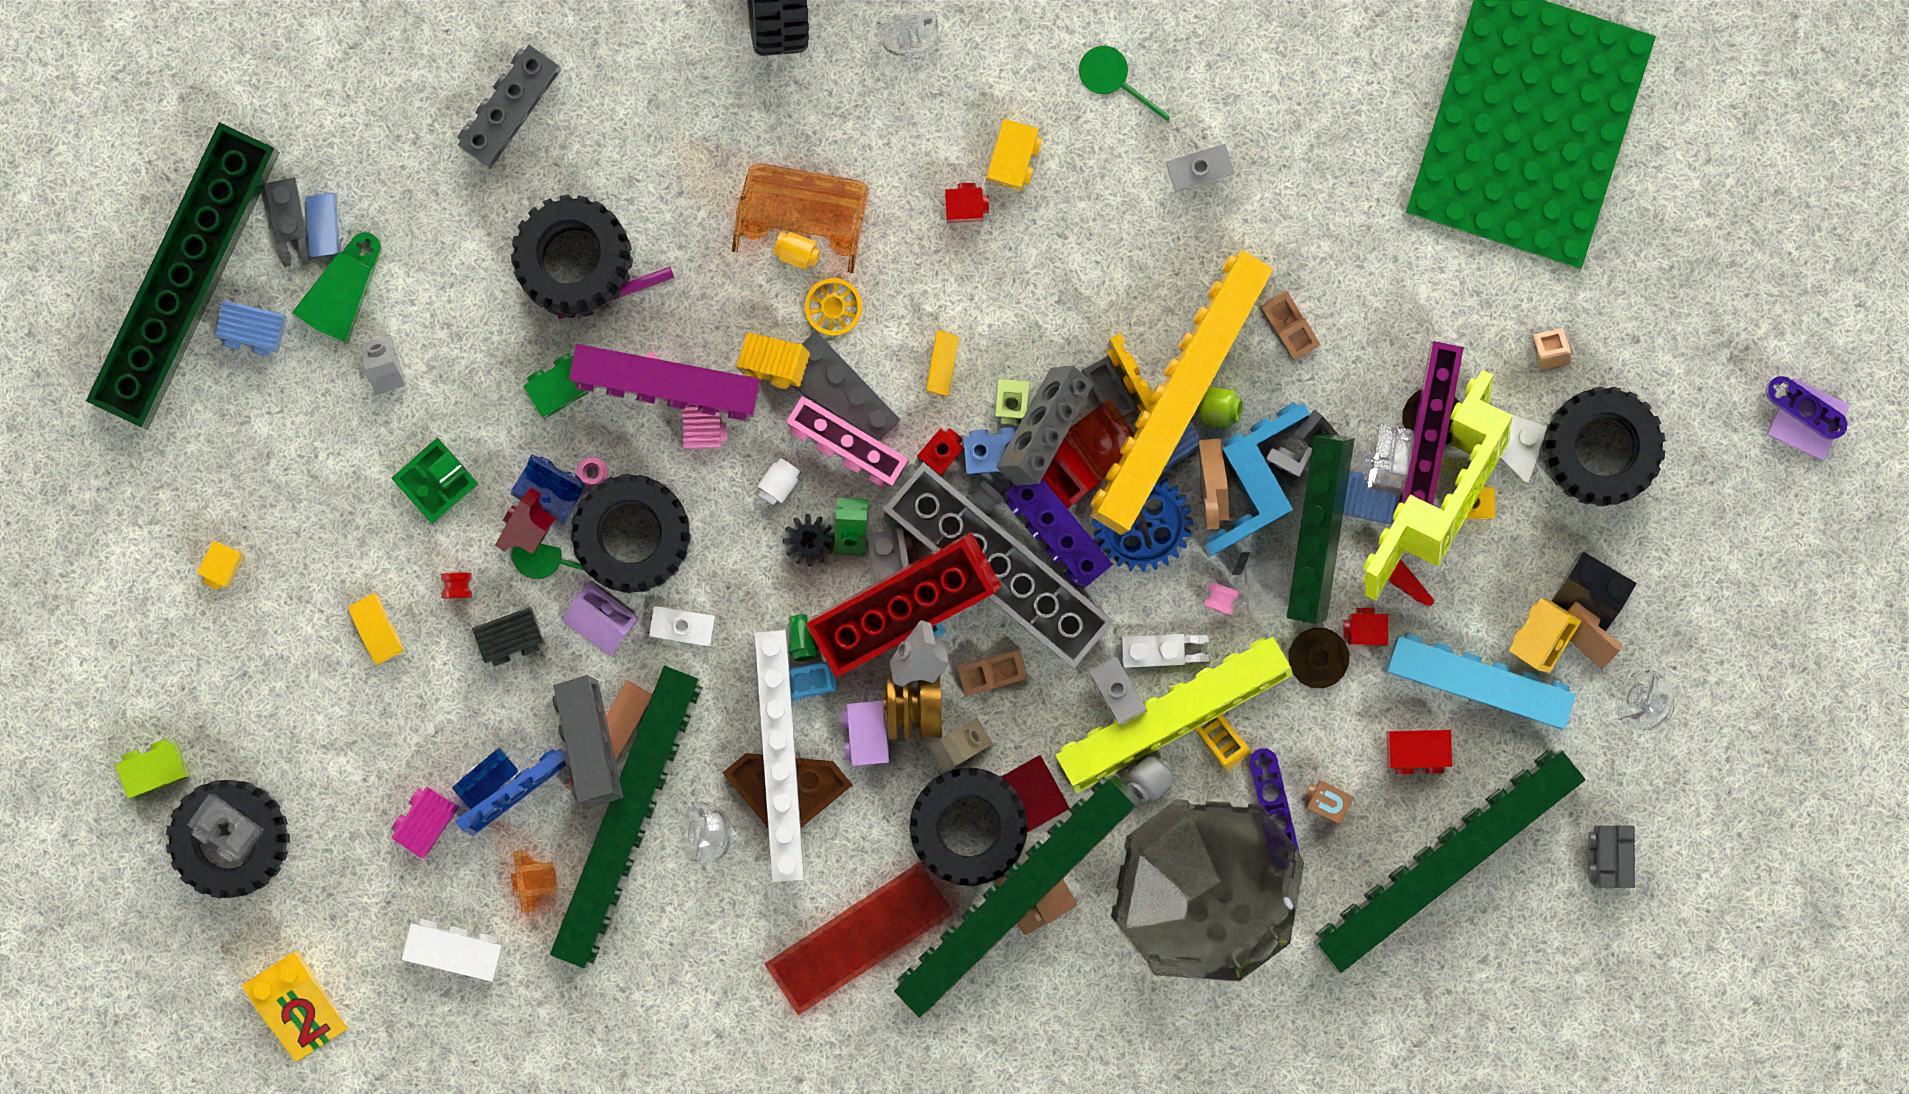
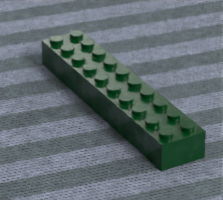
[86,122,280,430]
[1313,749,1586,973]

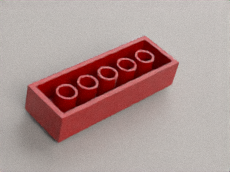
[806,532,1002,678]

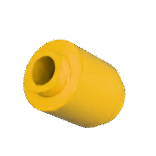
[773,232,821,271]

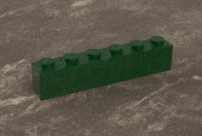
[1287,433,1355,624]

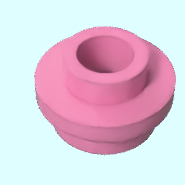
[577,458,608,488]

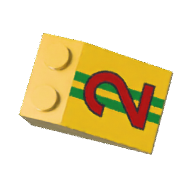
[241,950,348,1062]

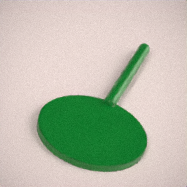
[1079,46,1170,120]
[512,543,584,579]

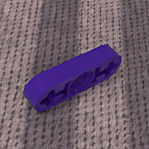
[1766,376,1848,440]

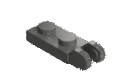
[265,177,310,267]

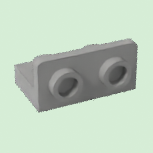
[1265,447,1312,480]
[867,527,913,583]

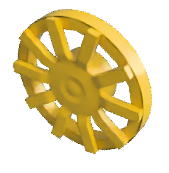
[805,278,862,336]

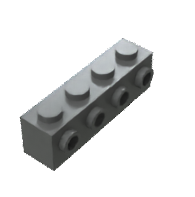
[457,45,561,169]
[552,675,623,808]

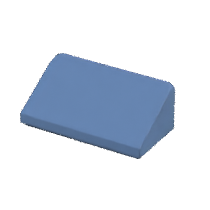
[306,193,340,258]

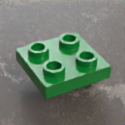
[391,437,479,525]

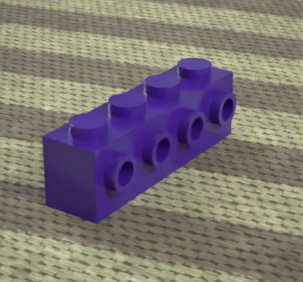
[1005,479,1113,589]

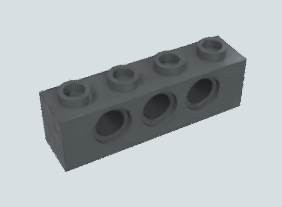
[996,365,1093,486]

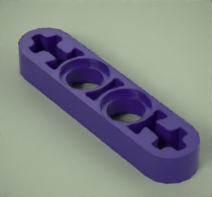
[1249,748,1299,867]

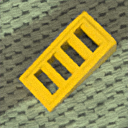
[1194,715,1251,772]

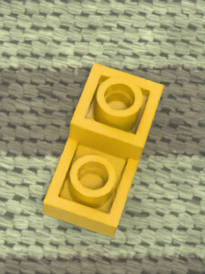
[348,593,405,666]

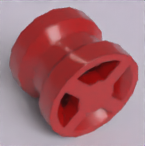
[441,572,472,599]

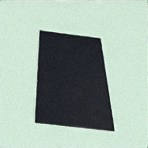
[1232,552,1251,575]

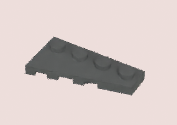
[790,331,901,441]

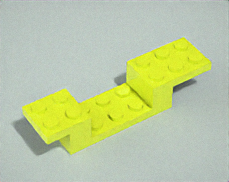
[1363,370,1512,601]

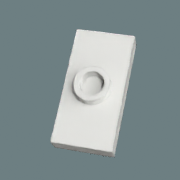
[649,606,715,647]

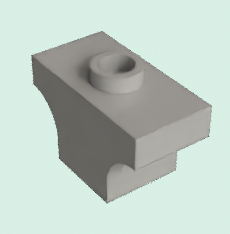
[1166,144,1235,192]
[361,335,405,395]
[889,620,949,687]
[1089,657,1147,726]

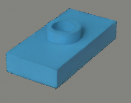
[789,661,838,701]

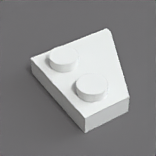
[1500,413,1547,483]

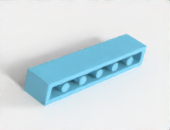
[1385,633,1576,730]

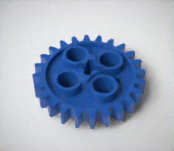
[1092,478,1193,572]

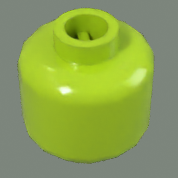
[1195,386,1243,429]

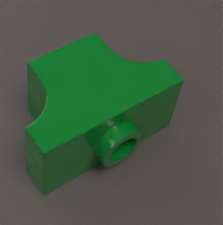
[835,498,868,556]

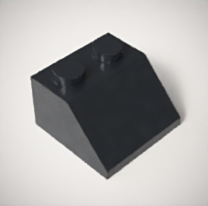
[1551,552,1637,632]

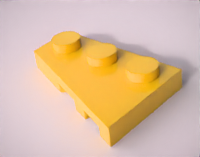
[1106,333,1152,414]

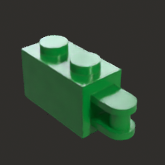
[523,353,597,420]

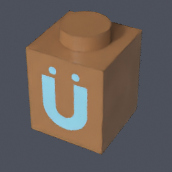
[1303,780,1354,825]

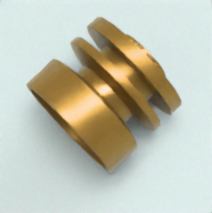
[883,674,942,740]

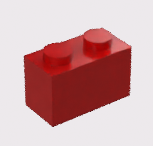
[1387,730,1452,775]

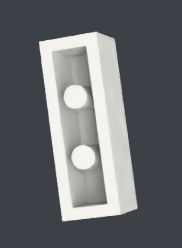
[402,918,504,982]

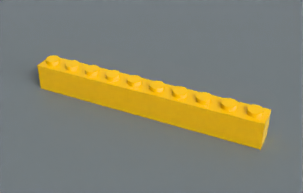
[1090,250,1273,535]

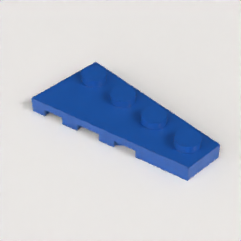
[455,749,566,836]

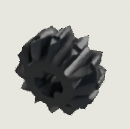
[783,514,835,567]

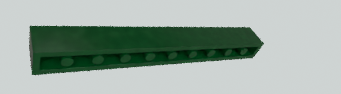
[550,665,703,968]
[894,775,1141,1018]

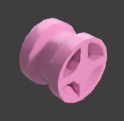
[1203,583,1240,616]

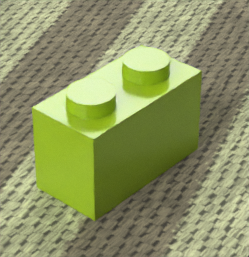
[115,738,190,799]

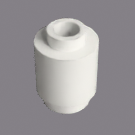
[757,458,800,506]

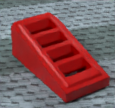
[1388,559,1435,607]

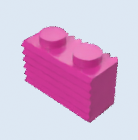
[391,786,459,859]

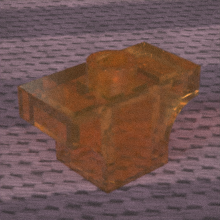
[511,849,559,913]

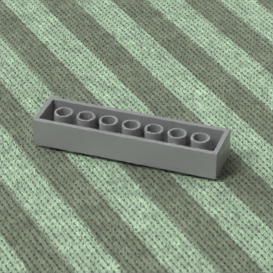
[883,462,1114,670]

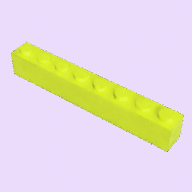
[1056,636,1293,794]

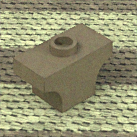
[929,718,993,772]

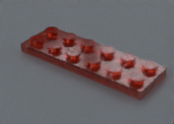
[764,861,954,1016]

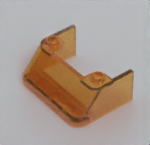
[731,164,870,273]

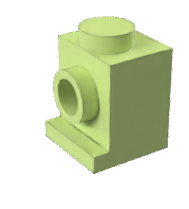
[995,379,1029,426]

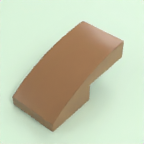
[1260,290,1321,361]
[1567,601,1623,669]
[957,649,1029,697]

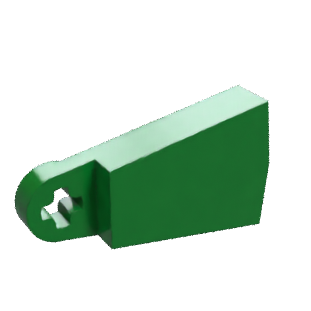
[292,232,381,343]

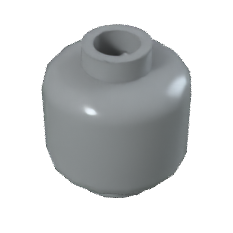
[1127,756,1173,802]

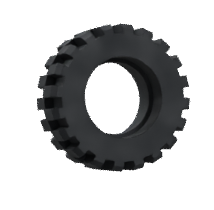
[747,0,809,56]
[511,195,633,318]
[1543,387,1666,506]
[571,474,691,593]
[909,767,1028,886]
[166,780,290,898]

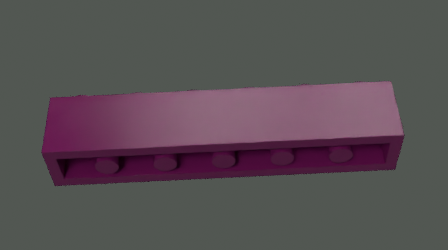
[1399,341,1464,505]
[569,344,761,421]

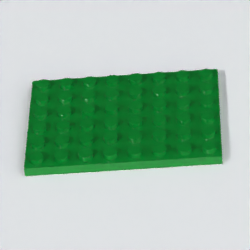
[1405,0,1656,270]

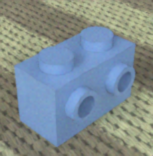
[963,427,1018,476]

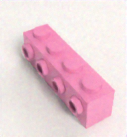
[786,396,909,489]

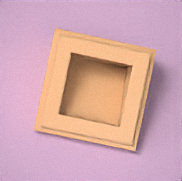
[1533,328,1571,370]

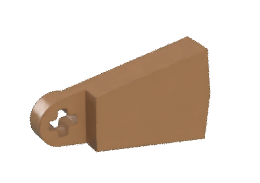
[1199,439,1229,530]

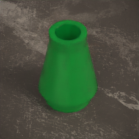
[788,614,819,662]

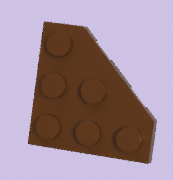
[722,753,853,829]

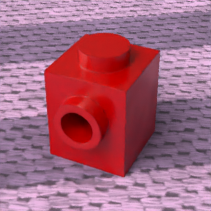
[945,183,989,223]
[1343,608,1389,646]

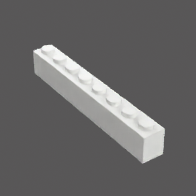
[755,630,804,882]

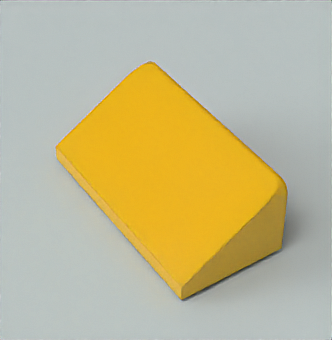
[926,330,959,396]

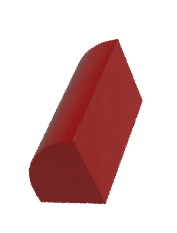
[1042,437,1102,509]

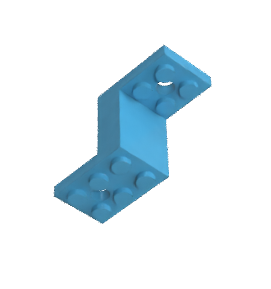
[1203,402,1310,558]

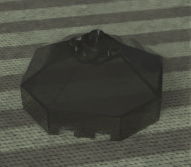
[1111,799,1304,982]

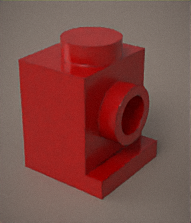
[917,428,964,477]

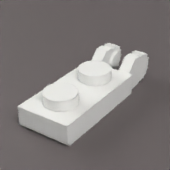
[1122,634,1210,668]

